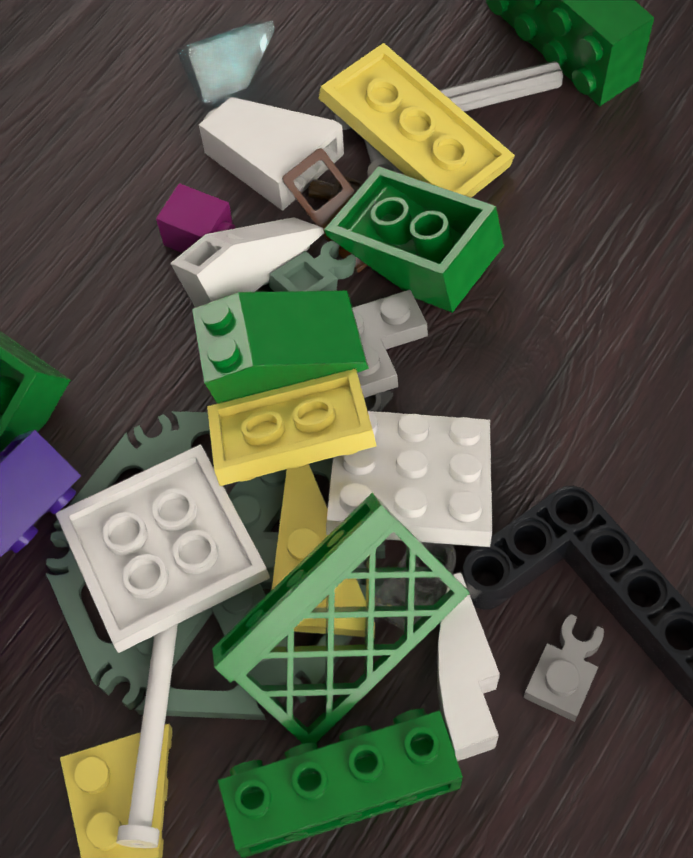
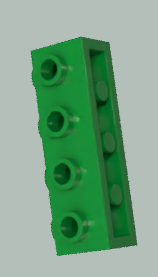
[218,708,463,858]

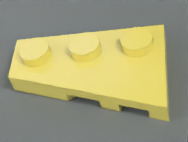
[60,724,172,858]

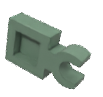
[269,240,356,292]

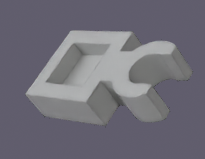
[523,614,604,722]

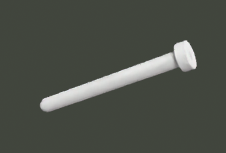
[116,624,178,848]

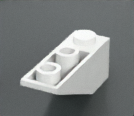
[170,217,324,308]

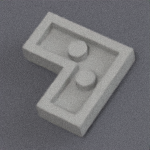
[353,290,428,398]

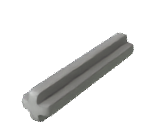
[439,61,563,112]

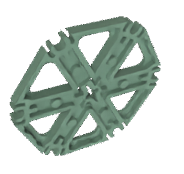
[46,411,385,720]

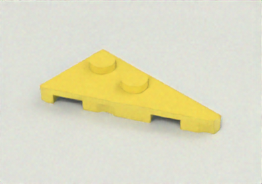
[271,464,375,638]

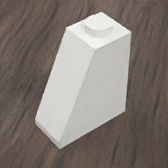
[199,97,344,211]

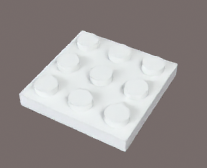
[326,411,492,547]
[56,444,270,653]

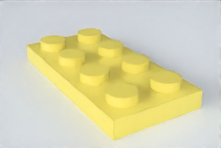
[318,43,515,197]

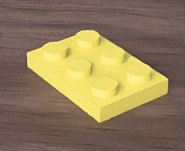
[207,369,376,486]

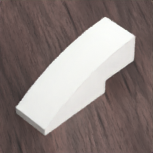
[437,572,500,761]

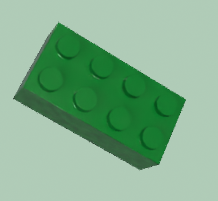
[486,0,654,106]

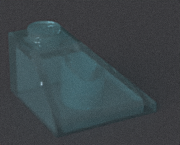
[176,20,275,107]

